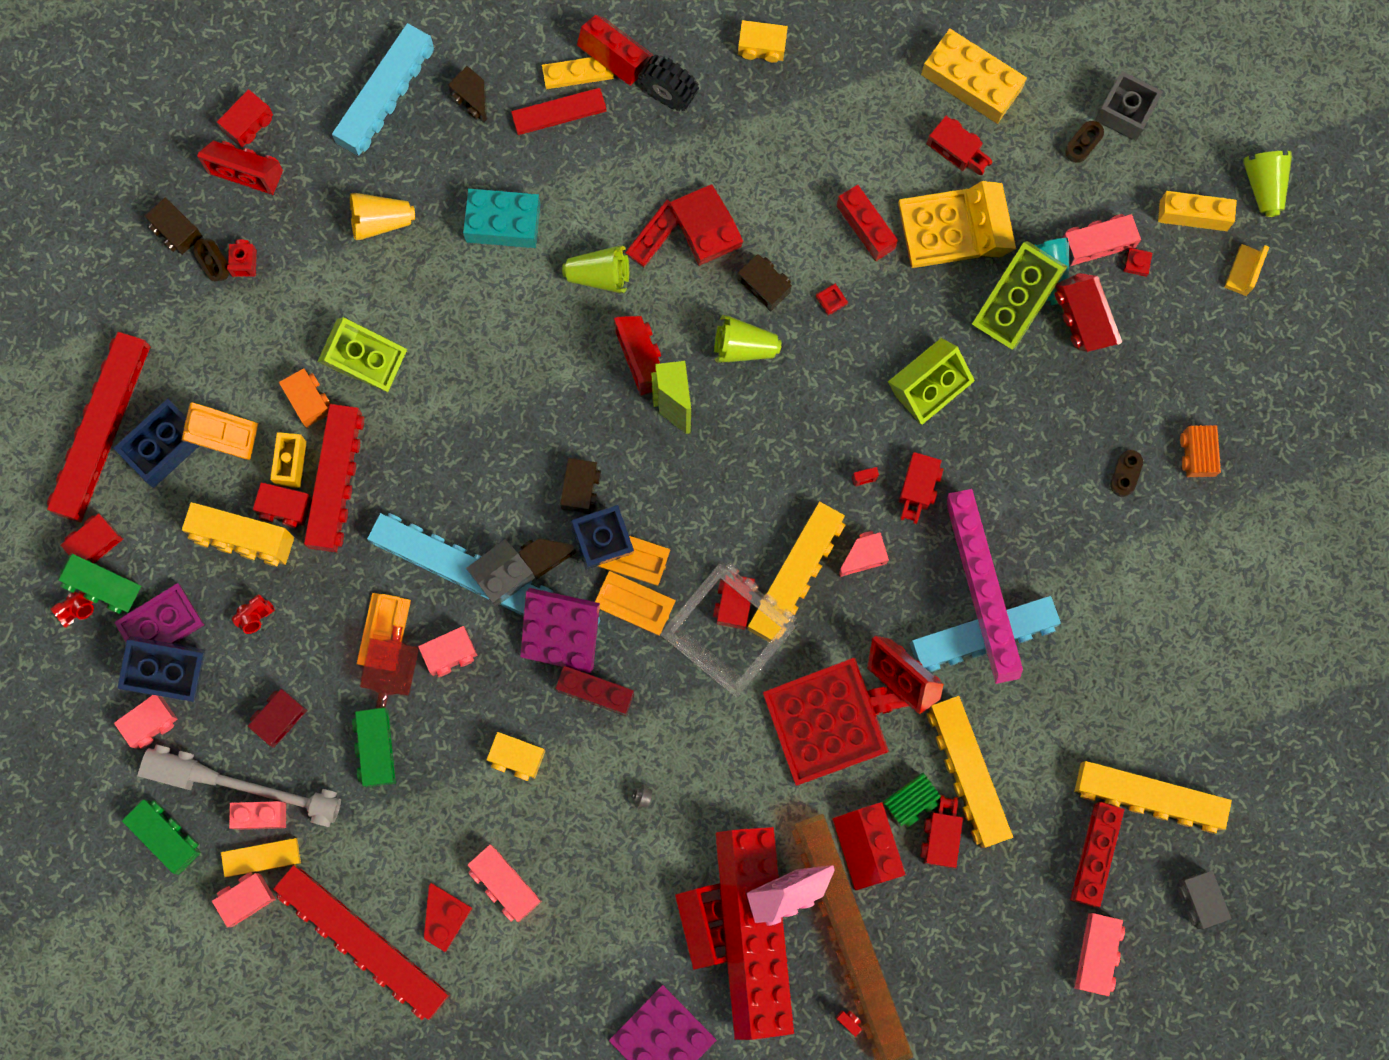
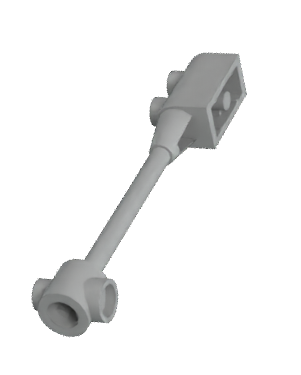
[137,744,341,827]

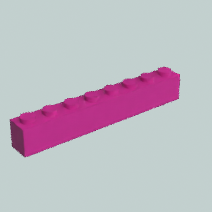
[946,489,1023,684]

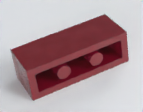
[555,666,634,716]

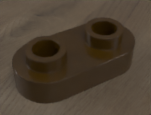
[1065,121,1104,163]
[194,238,229,282]
[1110,450,1143,497]

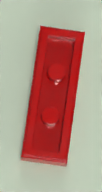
[625,200,679,268]

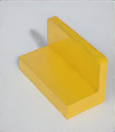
[1224,244,1269,296]

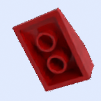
[670,184,743,266]

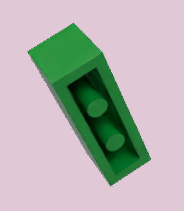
[57,553,141,614]
[352,708,396,788]
[122,799,201,875]

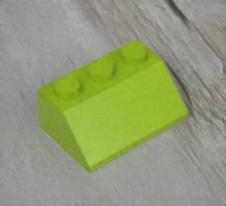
[888,338,975,425]

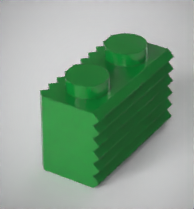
[882,773,941,828]

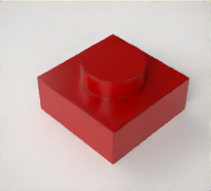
[1124,248,1153,277]
[835,1010,862,1037]

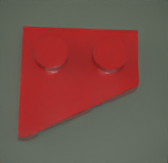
[424,883,473,952]

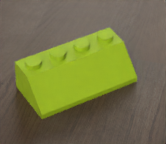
[651,361,691,434]

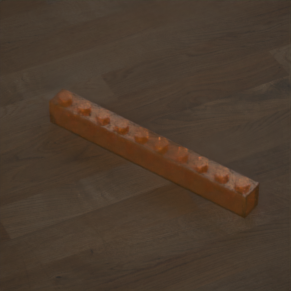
[791,814,914,1060]

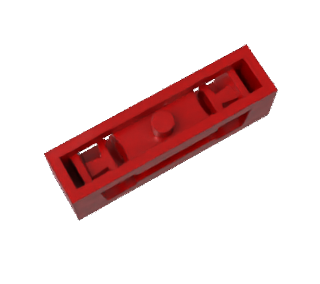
[1070,802,1125,907]

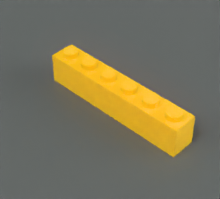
[747,501,846,644]
[927,696,1013,848]
[1074,761,1232,834]

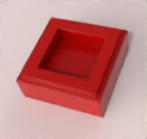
[815,283,848,316]
[852,467,879,487]

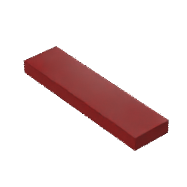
[511,88,607,135]

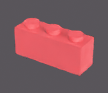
[1063,214,1141,266]
[468,844,542,922]
[1074,913,1125,996]

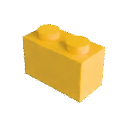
[738,20,788,63]
[270,432,307,488]
[487,732,545,781]

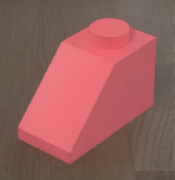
[839,531,889,577]

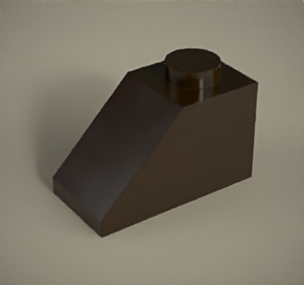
[518,539,576,580]

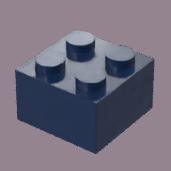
[570,505,634,570]

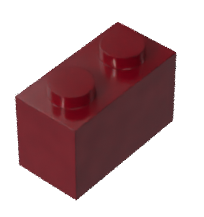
[248,689,308,748]

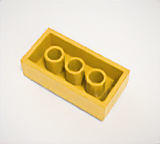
[921,28,1027,124]
[182,502,295,567]

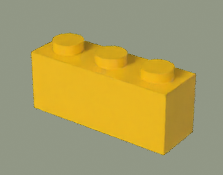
[966,181,1016,257]
[1158,191,1237,231]

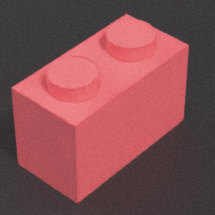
[418,626,478,677]
[114,695,178,749]
[229,801,286,830]
[212,872,276,927]

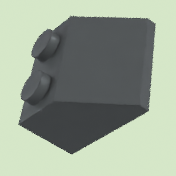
[466,539,535,607]

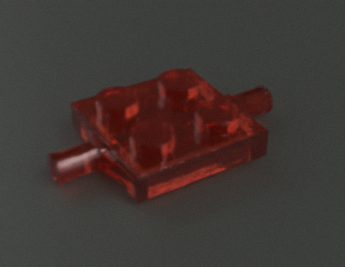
[359,625,419,708]

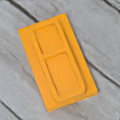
[182,402,258,460]
[598,536,670,586]
[595,571,676,636]
[357,593,411,671]

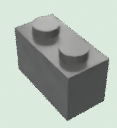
[1178,870,1231,929]

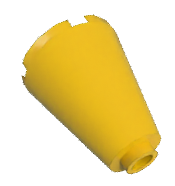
[350,193,415,240]

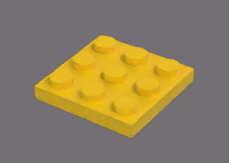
[898,189,980,268]

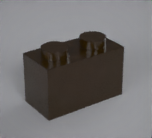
[145,197,203,255]
[737,254,792,312]
[560,458,601,514]

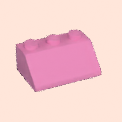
[747,865,834,926]

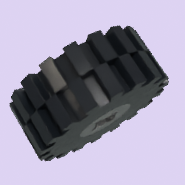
[638,55,699,111]

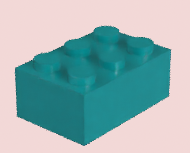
[463,189,541,248]

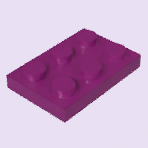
[114,583,205,644]

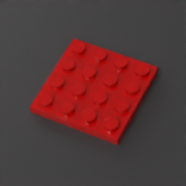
[763,658,889,786]

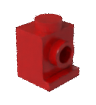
[227,239,257,277]

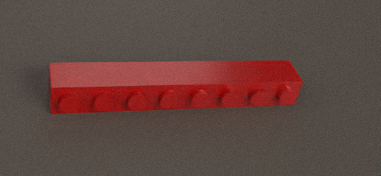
[47,332,151,523]
[274,865,451,1020]

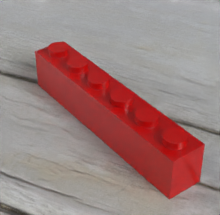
[304,404,365,553]

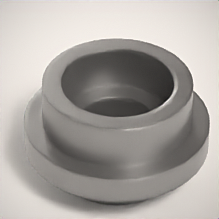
[632,784,652,809]

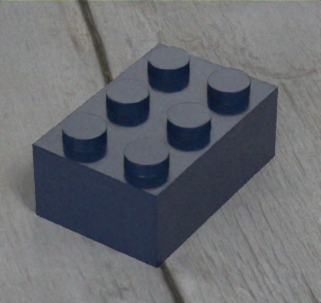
[113,399,199,488]
[117,636,206,702]

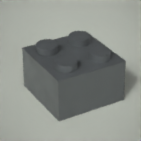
[1095,71,1163,141]

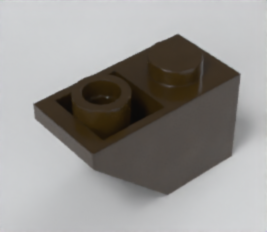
[448,66,487,123]

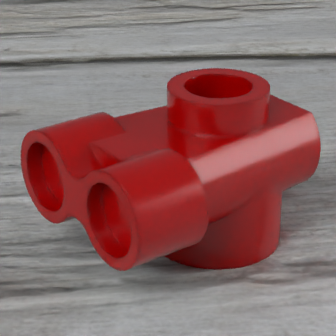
[50,591,94,628]
[232,594,275,634]

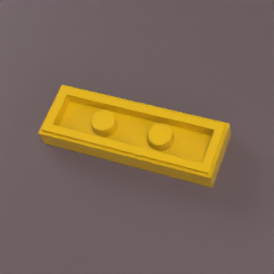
[221,838,301,878]

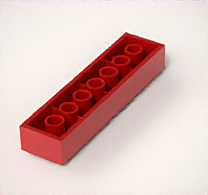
[715,827,794,1040]

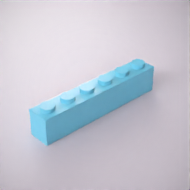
[332,23,434,156]
[910,596,1061,672]

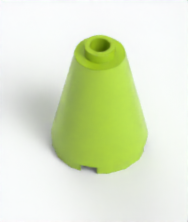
[1243,151,1292,217]
[562,245,629,293]
[714,315,781,363]

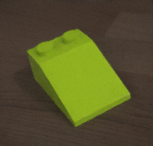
[317,317,407,392]

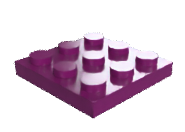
[520,588,600,673]
[609,985,717,1060]

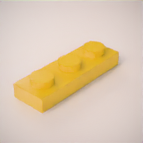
[542,57,614,89]

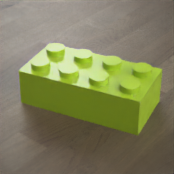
[972,241,1068,349]

